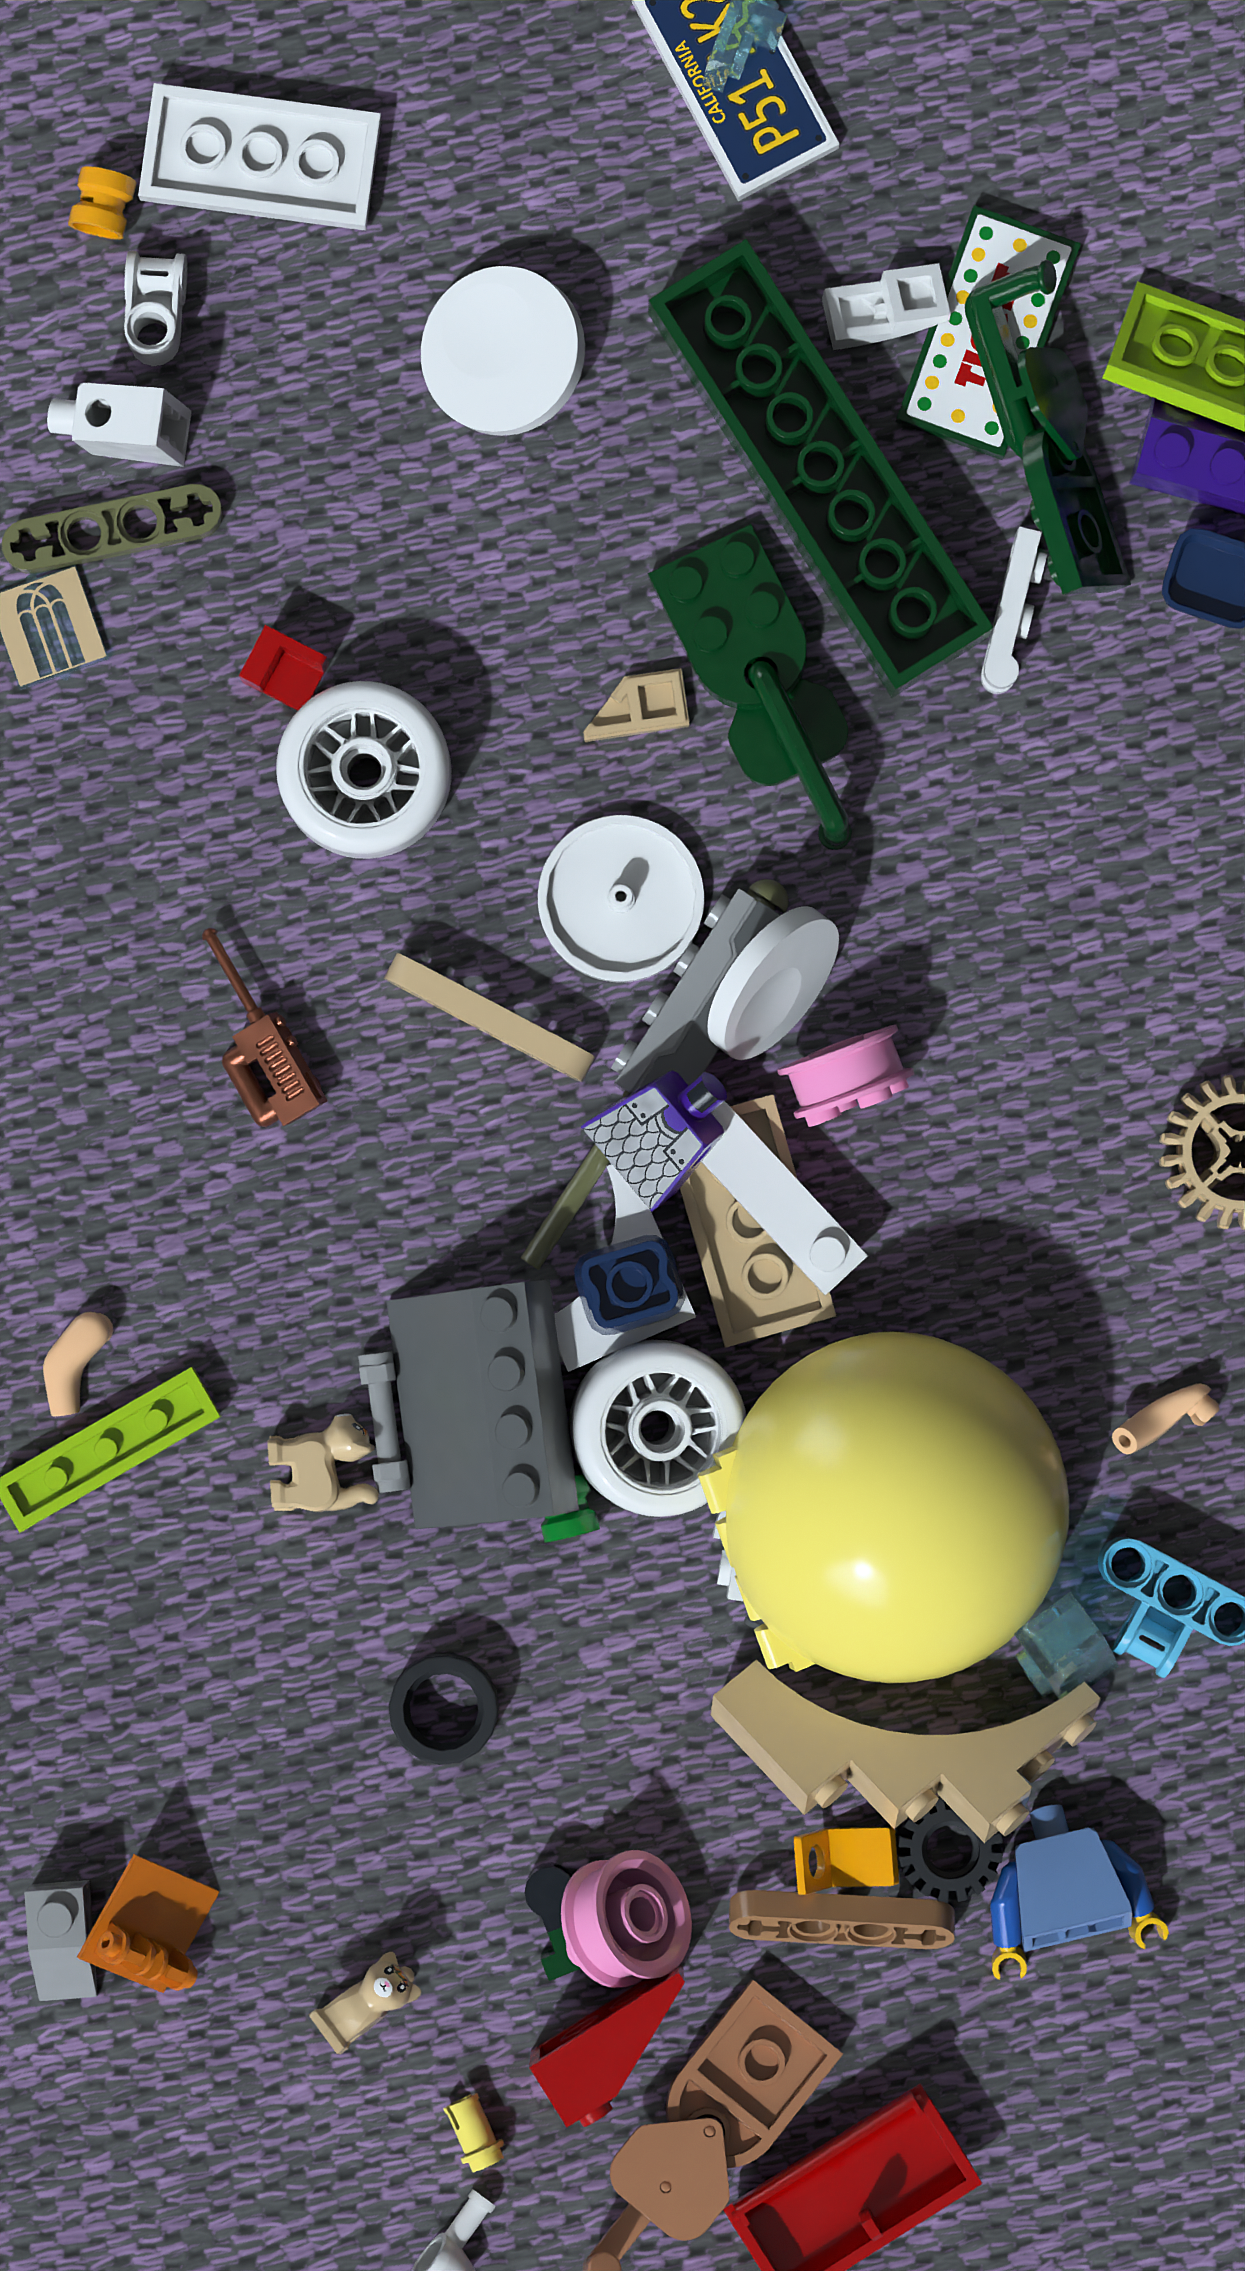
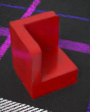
[239,625,330,711]

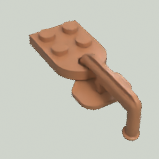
[583,1979,843,2271]

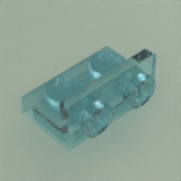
[701,0,788,93]

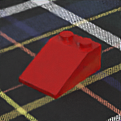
[529,1963,685,2127]

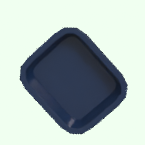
[1161,528,1245,629]
[574,1235,685,1335]

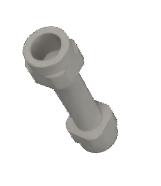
[358,1351,411,1493]

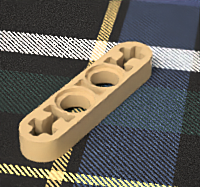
[384,953,595,1082]

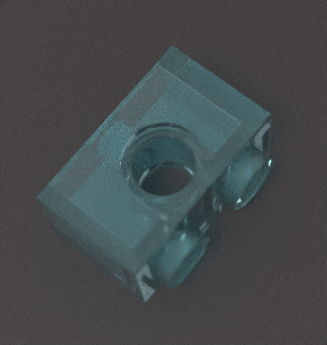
[1014,1592,1119,1700]

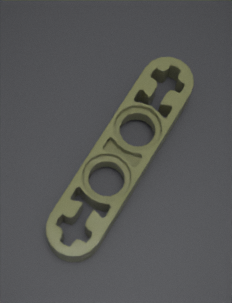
[2,484,223,574]

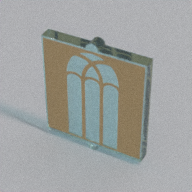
[0,565,110,691]

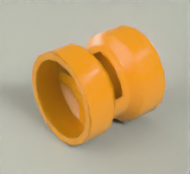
[68,166,137,240]

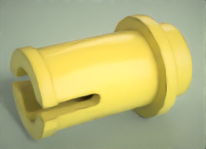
[443,2093,505,2172]

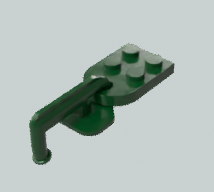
[964,260,1131,595]
[648,524,852,850]

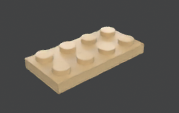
[680,1094,836,1348]

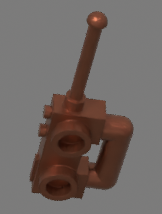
[202,928,328,1127]

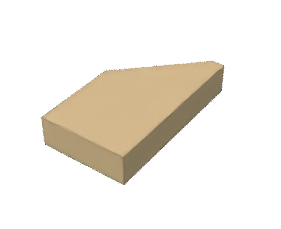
[583,668,690,742]

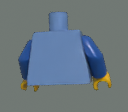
[990,1805,1169,1980]

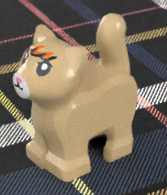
[267,1414,379,1512]
[308,1952,422,2054]

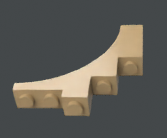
[711,1659,1100,1843]

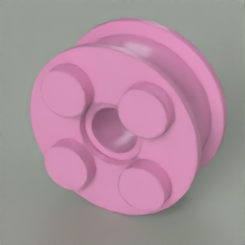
[777,1025,915,1127]
[561,1850,692,1988]

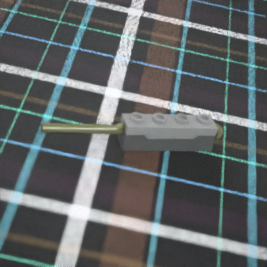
[520,879,789,1270]

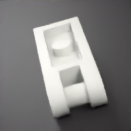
[981,526,1048,694]

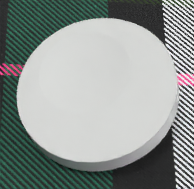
[421,266,585,436]
[538,815,704,982]
[707,906,839,1060]

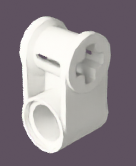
[124,251,187,366]

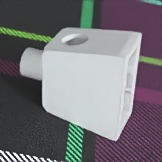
[47,383,191,467]

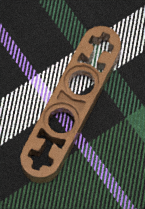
[729,1890,955,1949]

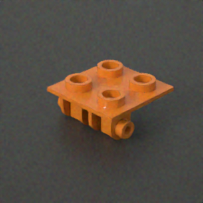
[77,1854,220,1993]

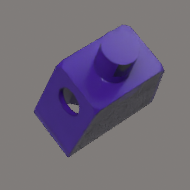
[581,1070,727,1212]

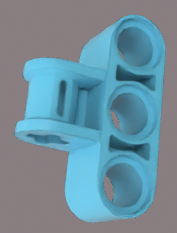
[1098,1536,1245,1679]

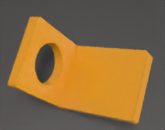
[794,1826,899,1895]

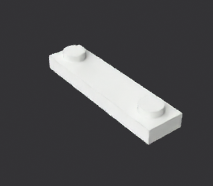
[702,1101,868,1295]

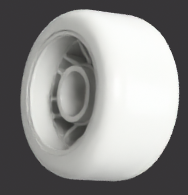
[276,681,451,859]
[569,1340,746,1517]

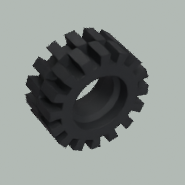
[896,1797,1003,1903]

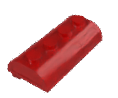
[723,2083,983,2271]

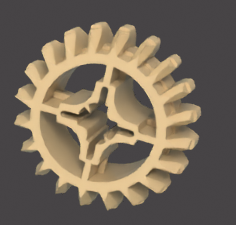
[1159,1075,1245,1230]

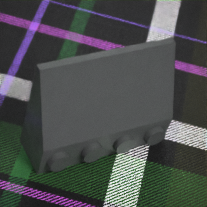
[387,1279,579,1529]

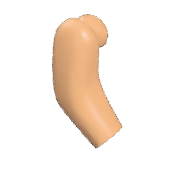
[43,1312,113,1416]
[1112,1383,1219,1454]

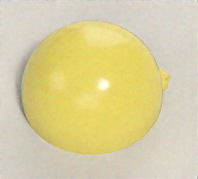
[698,1332,1069,1683]

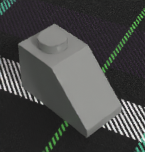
[24,1880,98,2001]

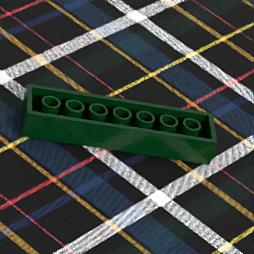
[648,239,993,698]

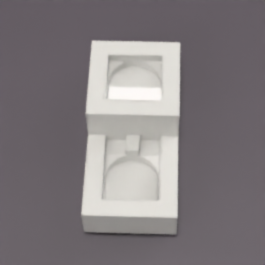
[822,263,951,350]

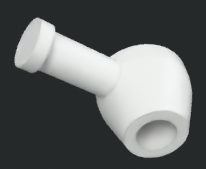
[412,2189,496,2271]

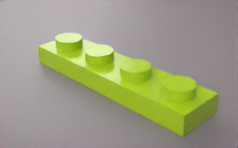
[0,1367,222,1533]

